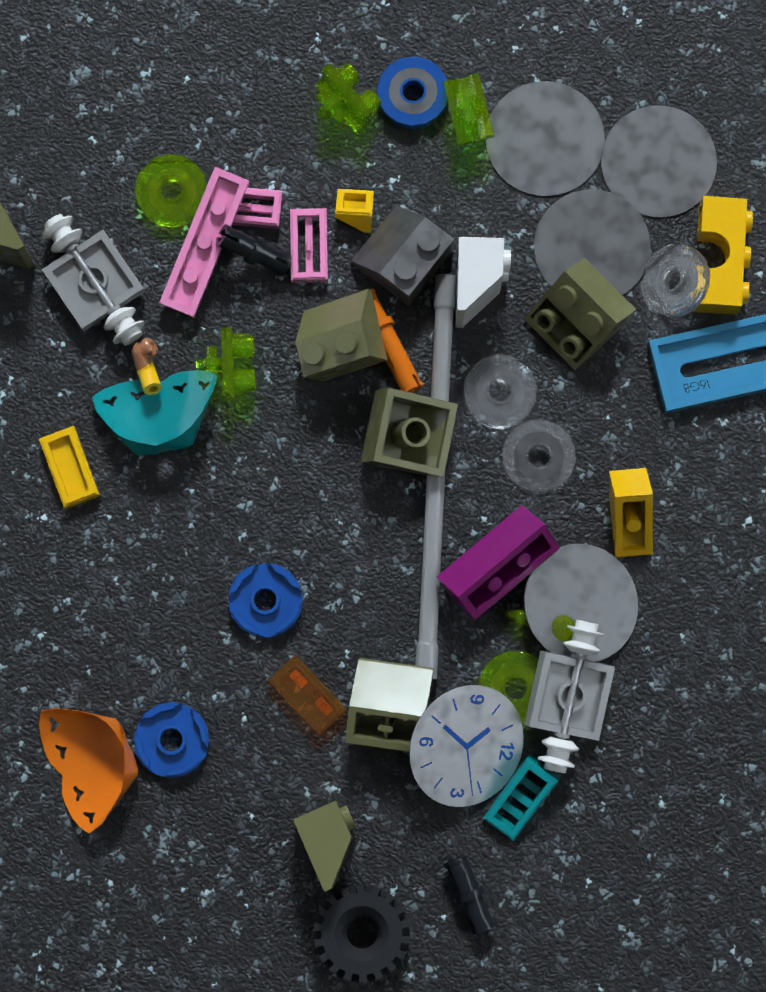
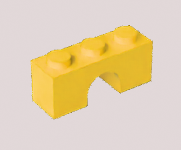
[693,196,753,315]

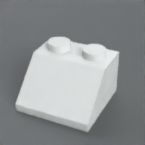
[455,237,511,328]

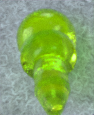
[505,610,575,641]

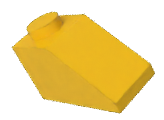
[609,468,653,557]

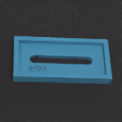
[648,314,766,414]

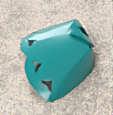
[92,370,217,456]

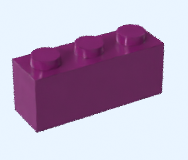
[437,505,560,621]

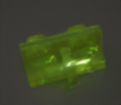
[316,63,381,134]
[443,72,494,146]
[196,327,256,401]

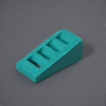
[483,754,559,841]

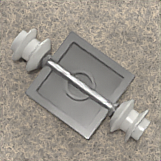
[42,214,145,346]
[524,619,615,773]

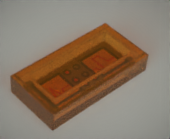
[268,655,347,736]

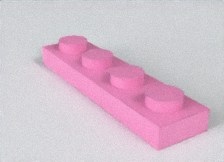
[159,167,249,318]

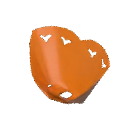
[39,708,138,834]

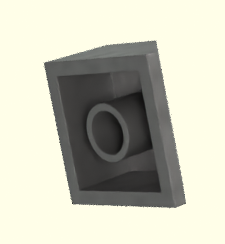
[351,205,454,306]

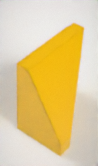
[335,189,374,233]

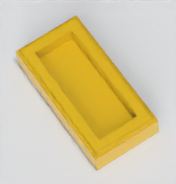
[39,426,100,509]

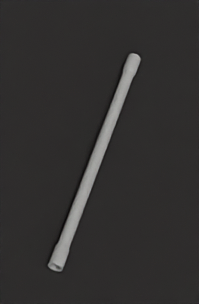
[415,274,457,680]

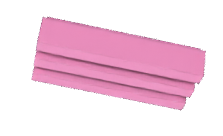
[232,188,283,229]
[290,208,328,283]

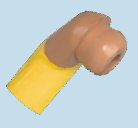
[131,338,162,395]

